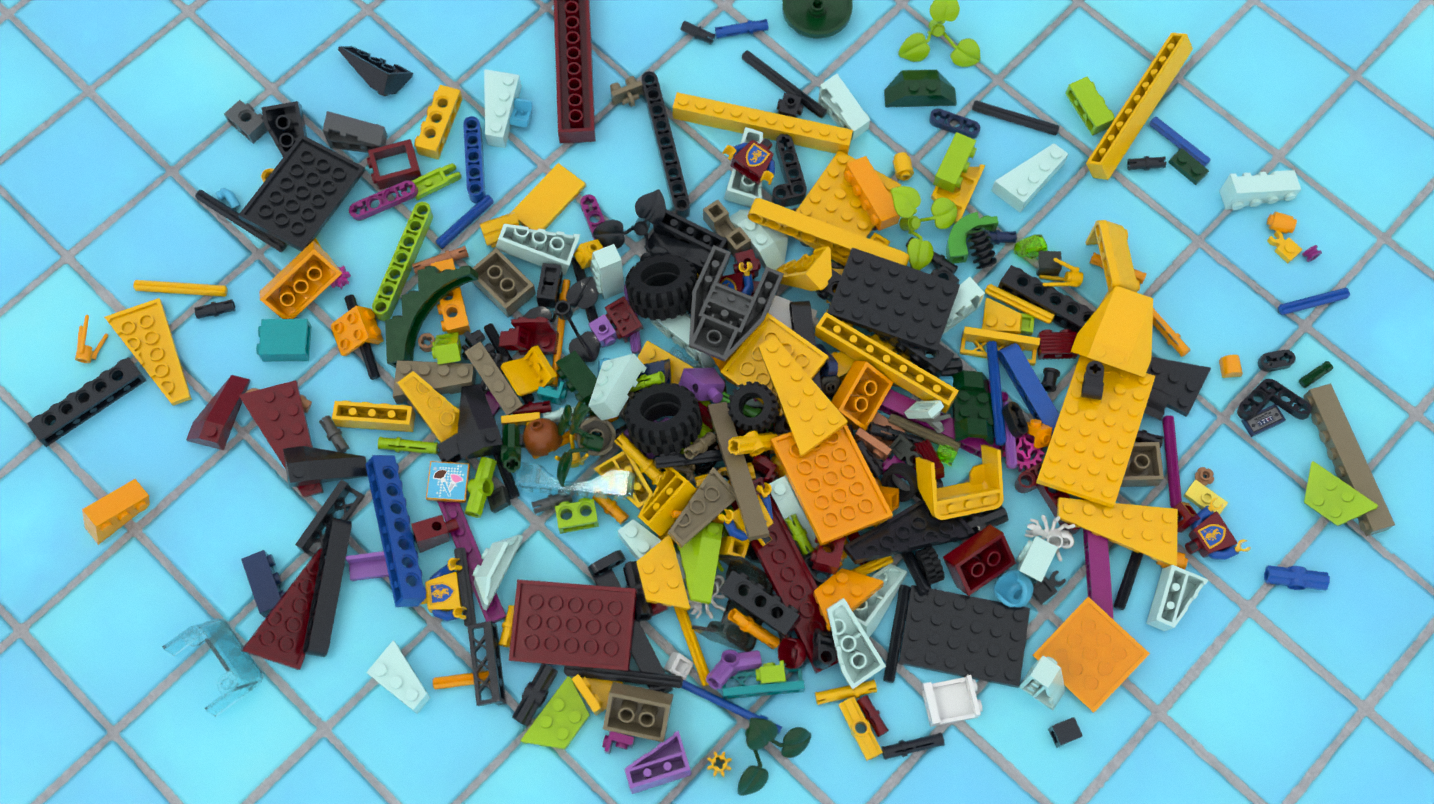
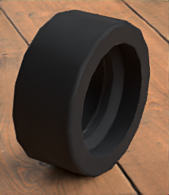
[881,462,919,502]

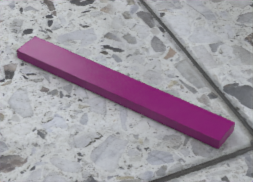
[437,501,506,623]

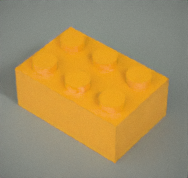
[831,361,894,431]

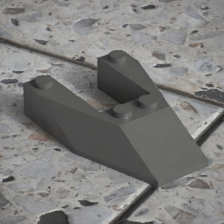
[689,245,784,361]

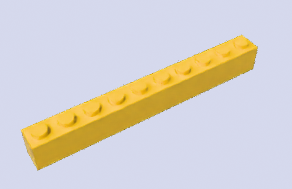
[1086,33,1193,180]
[672,92,853,154]

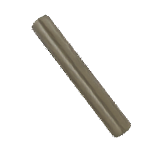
[888,414,961,452]

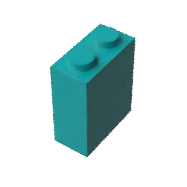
[256,319,312,362]

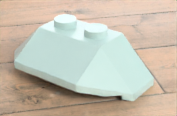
[729,210,788,270]
[472,534,523,611]

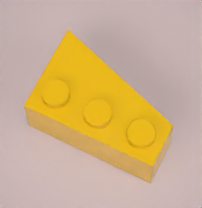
[593,451,654,511]
[637,467,698,537]

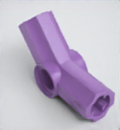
[706,650,762,690]

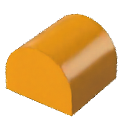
[1219,355,1243,378]

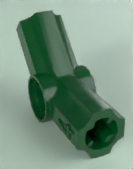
[500,424,521,473]

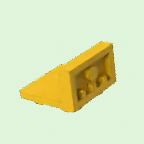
[571,674,624,716]

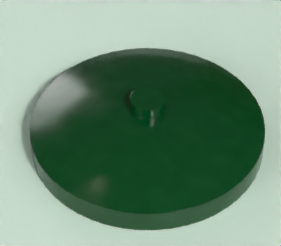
[782,0,853,38]

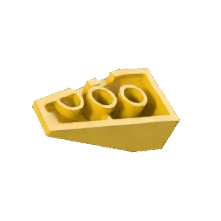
[776,246,832,291]

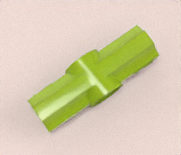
[465,457,497,518]

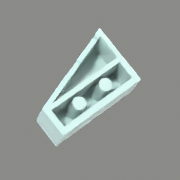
[588,354,647,420]
[1016,536,1058,582]
[366,640,430,714]
[1019,656,1066,710]

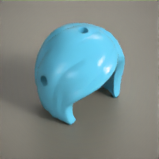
[993,570,1034,608]

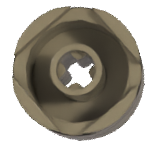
[575,416,616,456]

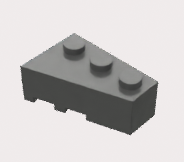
[322,111,388,153]

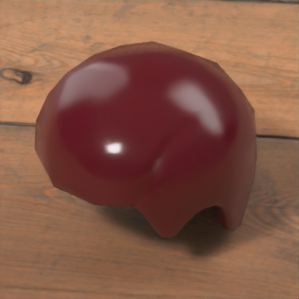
[778,637,807,669]

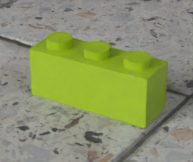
[1065,76,1115,136]
[933,132,977,193]

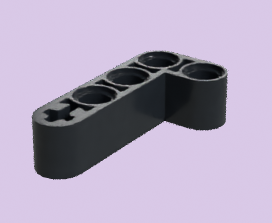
[772,134,807,207]

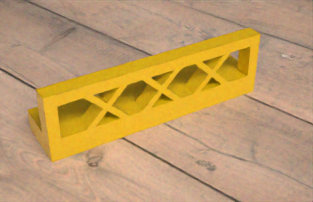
[959,326,1040,366]

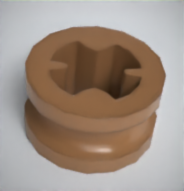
[418,333,435,352]

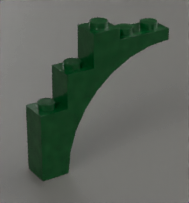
[385,266,479,368]

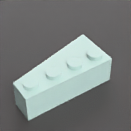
[484,69,521,148]
[650,313,716,368]
[618,519,686,584]

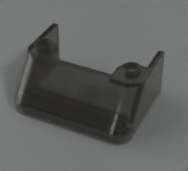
[692,554,774,652]

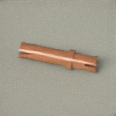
[412,246,469,275]

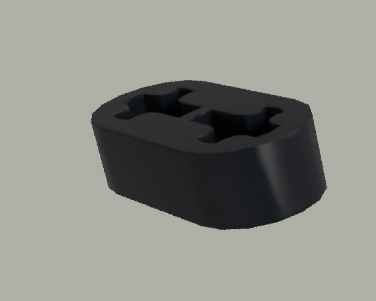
[1258,350,1296,372]
[1002,401,1028,438]
[588,550,626,577]

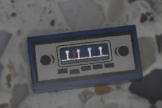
[1241,404,1286,437]

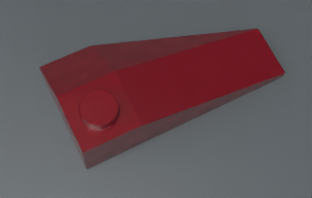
[186,375,250,450]

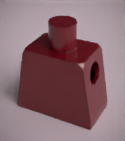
[411,515,459,553]

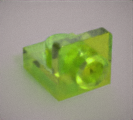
[936,444,958,466]

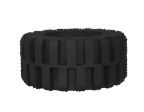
[625,254,698,321]
[624,383,702,456]

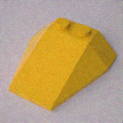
[1071,286,1153,378]

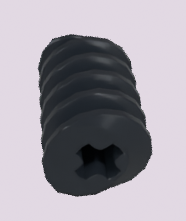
[966,227,997,269]

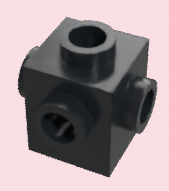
[777,93,804,118]

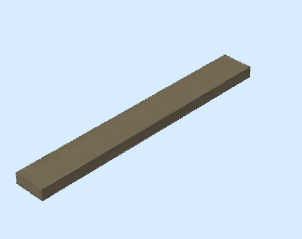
[707,402,769,541]

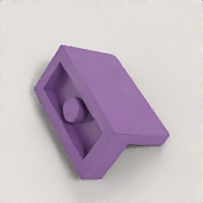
[346,551,389,581]

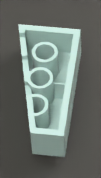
[724,127,763,208]
[991,143,1068,212]
[1220,170,1301,210]
[495,224,580,275]
[590,244,624,300]
[943,277,985,334]

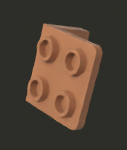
[854,412,905,461]

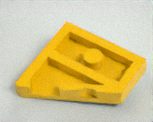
[982,298,1022,334]

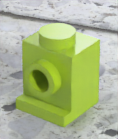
[755,660,786,684]

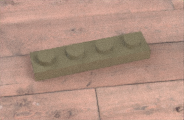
[465,341,524,415]

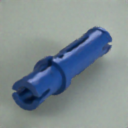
[715,19,769,39]

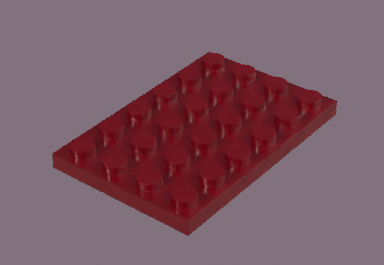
[509,579,637,671]

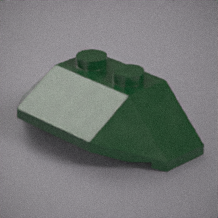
[884,70,956,107]

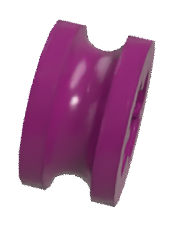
[1302,245,1322,262]

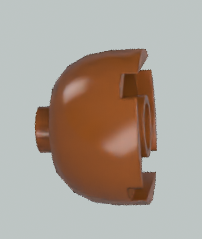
[522,418,563,457]

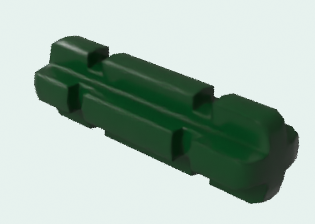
[1299,361,1333,388]

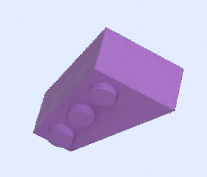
[624,730,691,794]

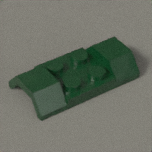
[952,370,994,445]

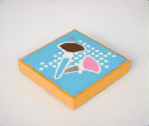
[426,461,470,503]

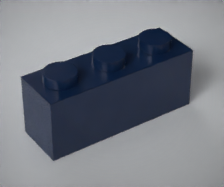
[241,550,285,618]

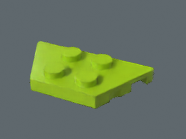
[1304,461,1378,526]
[520,676,590,750]

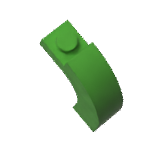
[946,212,999,264]

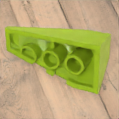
[677,522,723,604]

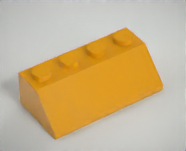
[259,241,342,319]

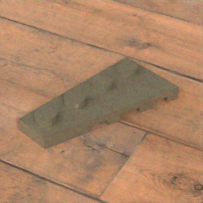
[667,467,736,548]

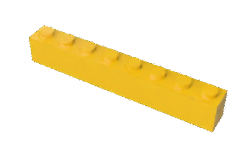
[814,312,959,414]

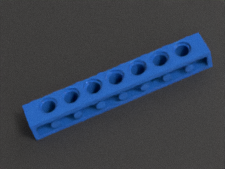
[365,455,426,607]

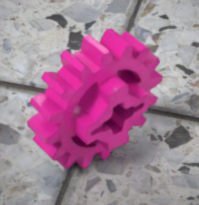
[1002,433,1045,472]

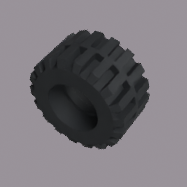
[727,381,780,433]

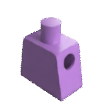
[679,368,725,403]

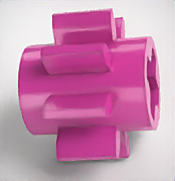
[331,266,351,289]

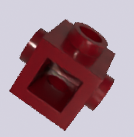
[733,249,761,279]

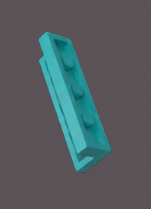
[722,667,805,699]

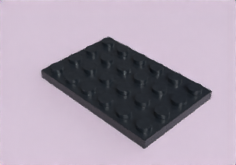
[239,134,365,252]
[827,247,960,353]
[898,585,1030,688]

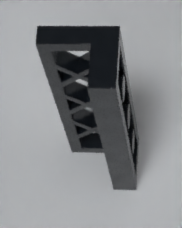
[295,479,365,557]
[468,621,506,707]

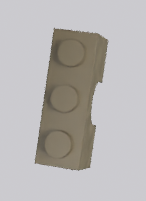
[703,200,751,257]

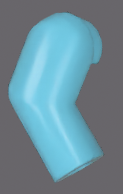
[216,188,240,209]

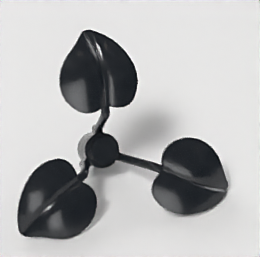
[593,189,670,262]
[522,276,600,362]

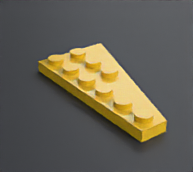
[104,298,192,406]
[759,336,848,458]
[1057,498,1178,566]

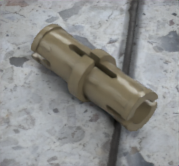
[684,432,717,459]

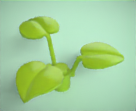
[898,0,981,67]
[890,186,957,270]

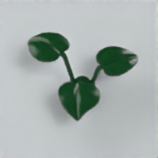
[557,402,604,487]
[737,718,811,796]

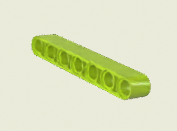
[372,202,433,321]

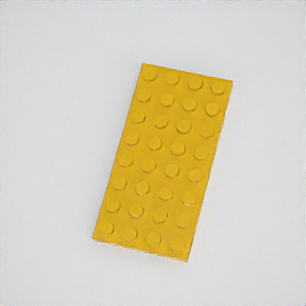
[1036,355,1155,508]

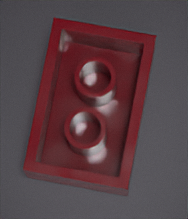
[943,524,1016,596]

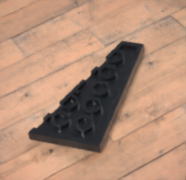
[1146,357,1211,417]
[843,499,975,564]

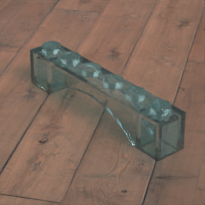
[515,462,635,500]

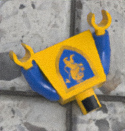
[718,482,773,546]
[420,558,467,621]

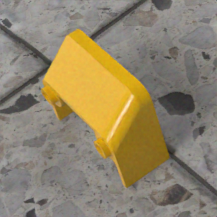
[1086,220,1140,305]
[915,445,1004,520]

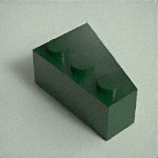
[556,351,597,416]

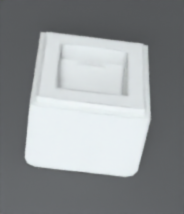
[664,652,694,680]

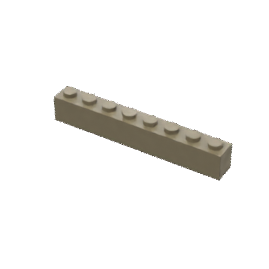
[1303,383,1395,537]

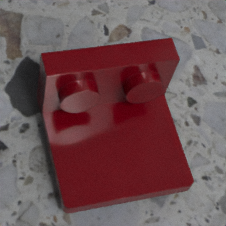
[511,317,559,355]

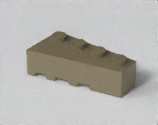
[393,360,476,404]

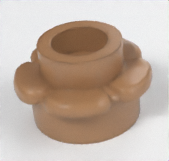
[1195,467,1214,486]

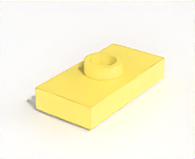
[1183,479,1228,515]

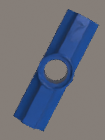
[1264,565,1330,591]

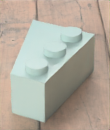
[818,74,870,140]
[1146,565,1208,631]

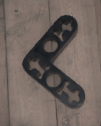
[1237,379,1312,420]

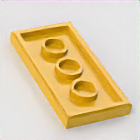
[511,163,586,230]

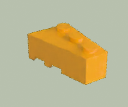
[82,479,150,545]

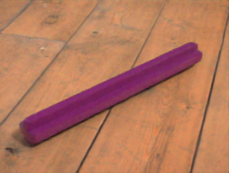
[1162,416,1182,508]

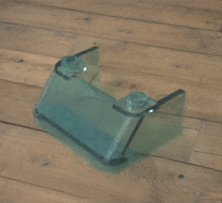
[162,618,263,717]

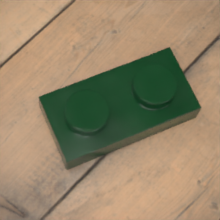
[1168,148,1209,185]

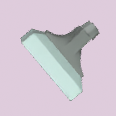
[904,400,951,434]

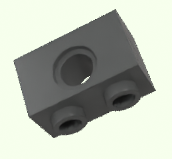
[224,100,268,144]

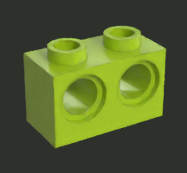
[431,332,462,364]
[555,498,599,534]

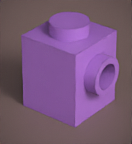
[588,314,618,348]

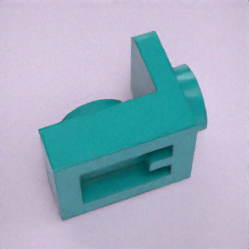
[537,381,568,405]

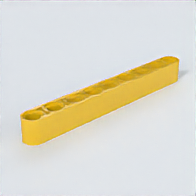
[747,198,909,266]

